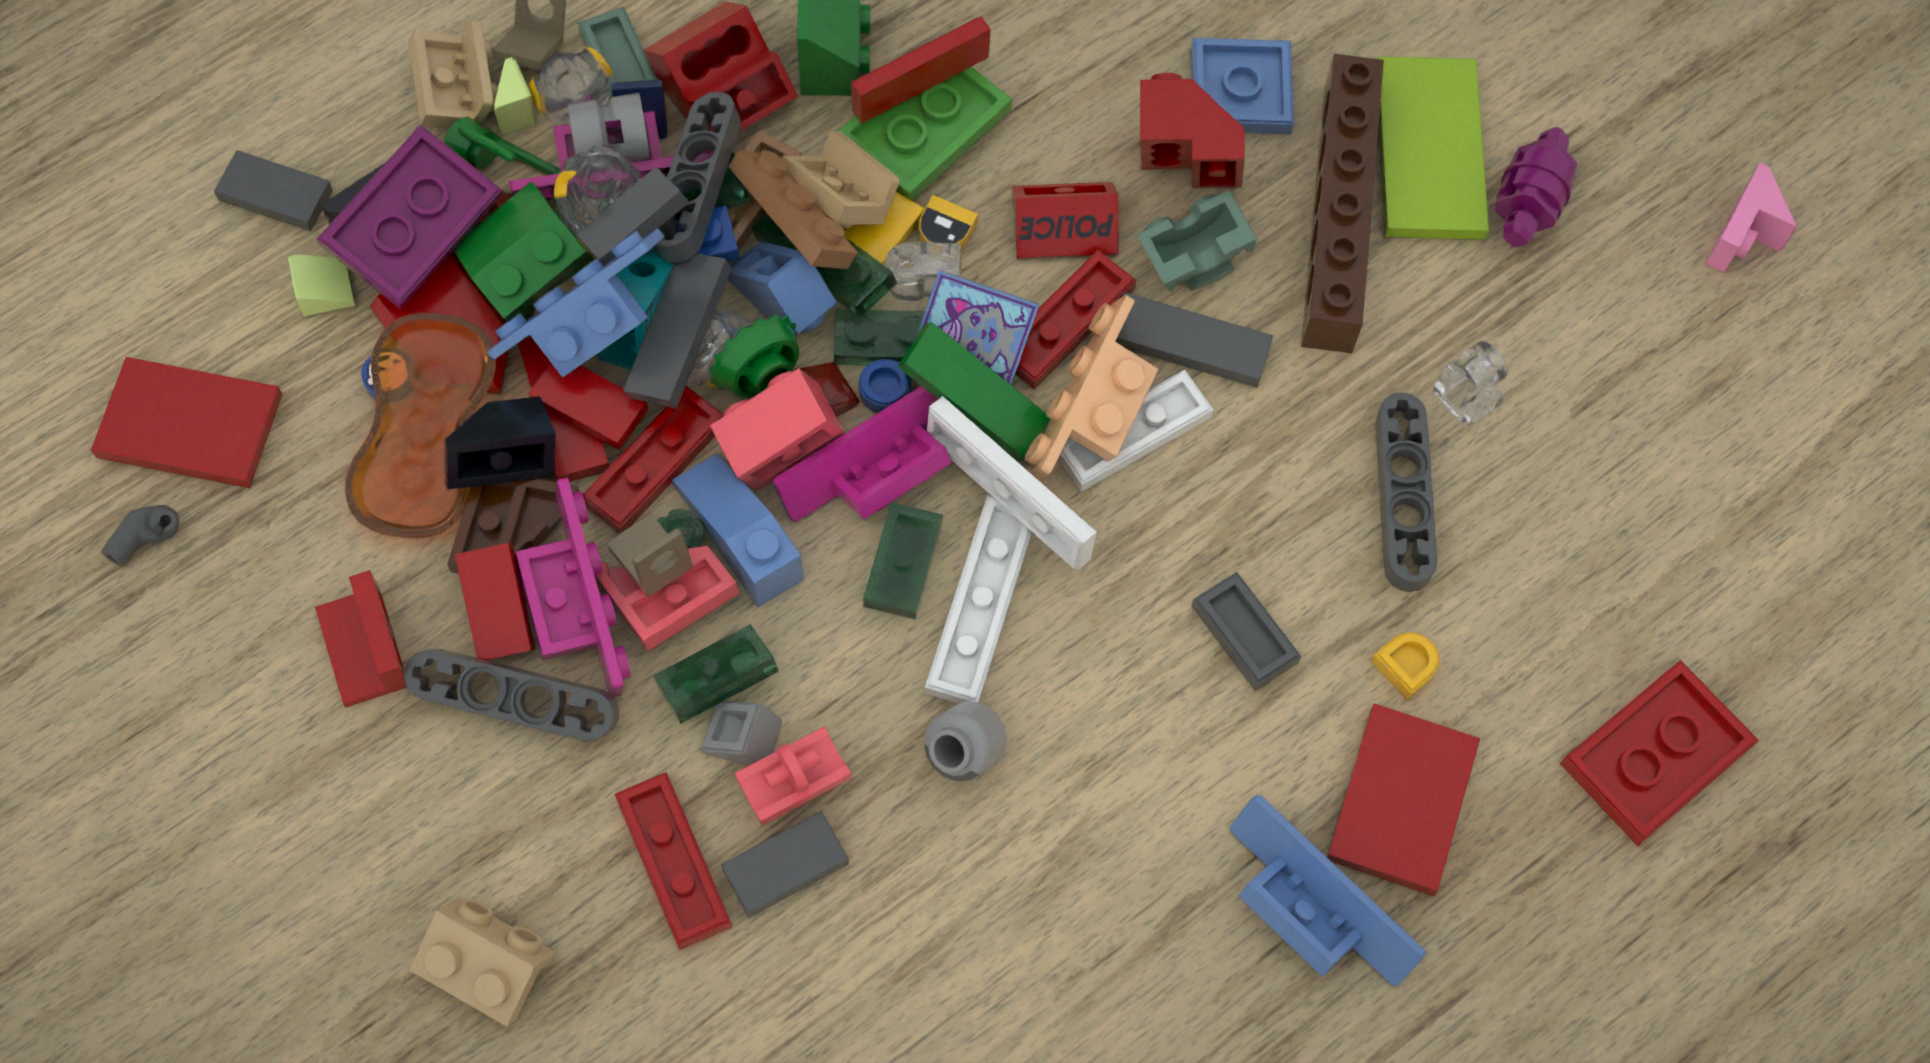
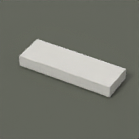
[1058,370,1214,492]

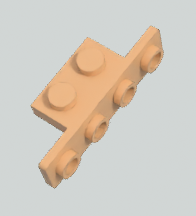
[1025,295,1159,481]

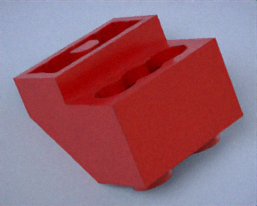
[643,1,798,132]
[1140,73,1245,188]

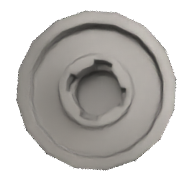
[567,93,651,170]

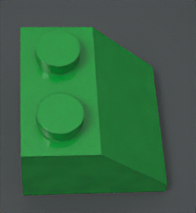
[797,0,871,96]
[454,181,595,321]

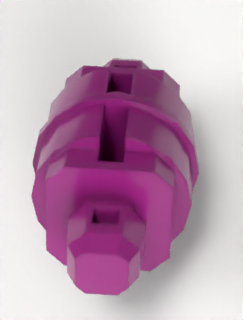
[1495,127,1577,248]

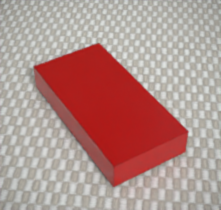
[528,362,648,451]
[455,543,535,660]

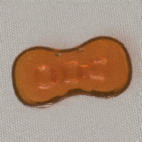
[345,312,496,539]

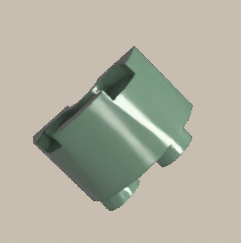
[1137,190,1257,291]

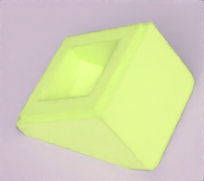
[494,57,537,135]
[288,255,356,317]

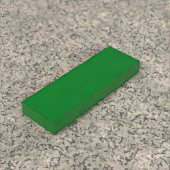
[898,322,1050,462]

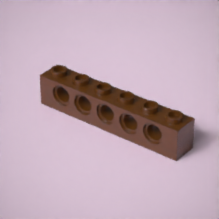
[1301,54,1384,353]

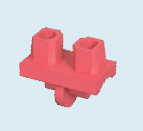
[734,726,852,826]

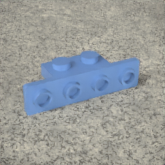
[487,228,664,377]
[1230,795,1426,986]

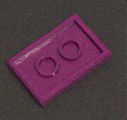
[317,124,502,310]

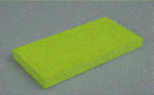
[1377,56,1489,240]

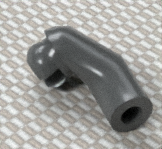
[101,505,179,567]

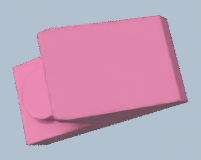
[1706,162,1796,273]

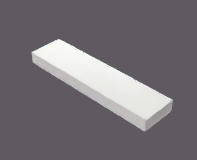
[927,396,1097,571]
[925,495,1033,703]

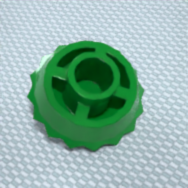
[709,314,799,398]

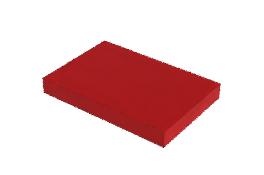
[91,357,282,488]
[1560,660,1759,846]
[1327,703,1480,896]

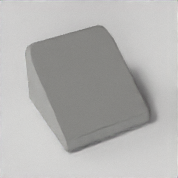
[701,700,782,766]

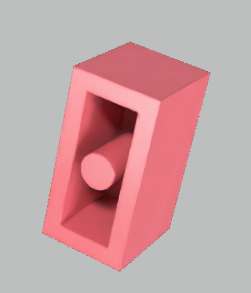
[710,368,845,490]

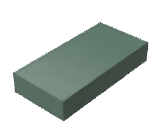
[578,7,657,99]

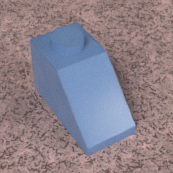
[728,241,837,334]

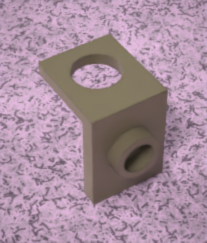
[493,0,566,70]
[607,514,693,598]

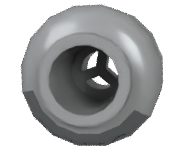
[924,701,1007,781]

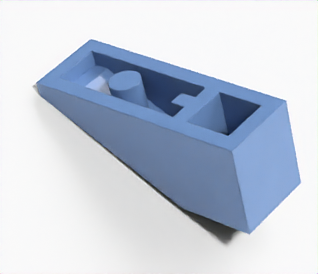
[672,453,803,607]

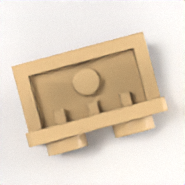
[408,20,498,129]
[782,131,899,228]
[409,899,556,1027]

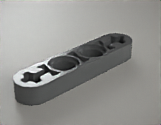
[655,92,741,263]
[1375,392,1437,592]
[404,649,619,740]

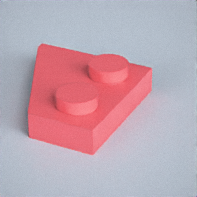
[595,545,740,652]

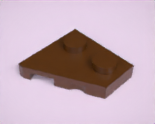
[447,479,579,574]

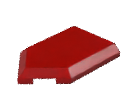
[370,252,509,394]

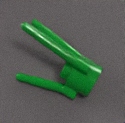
[444,117,561,215]

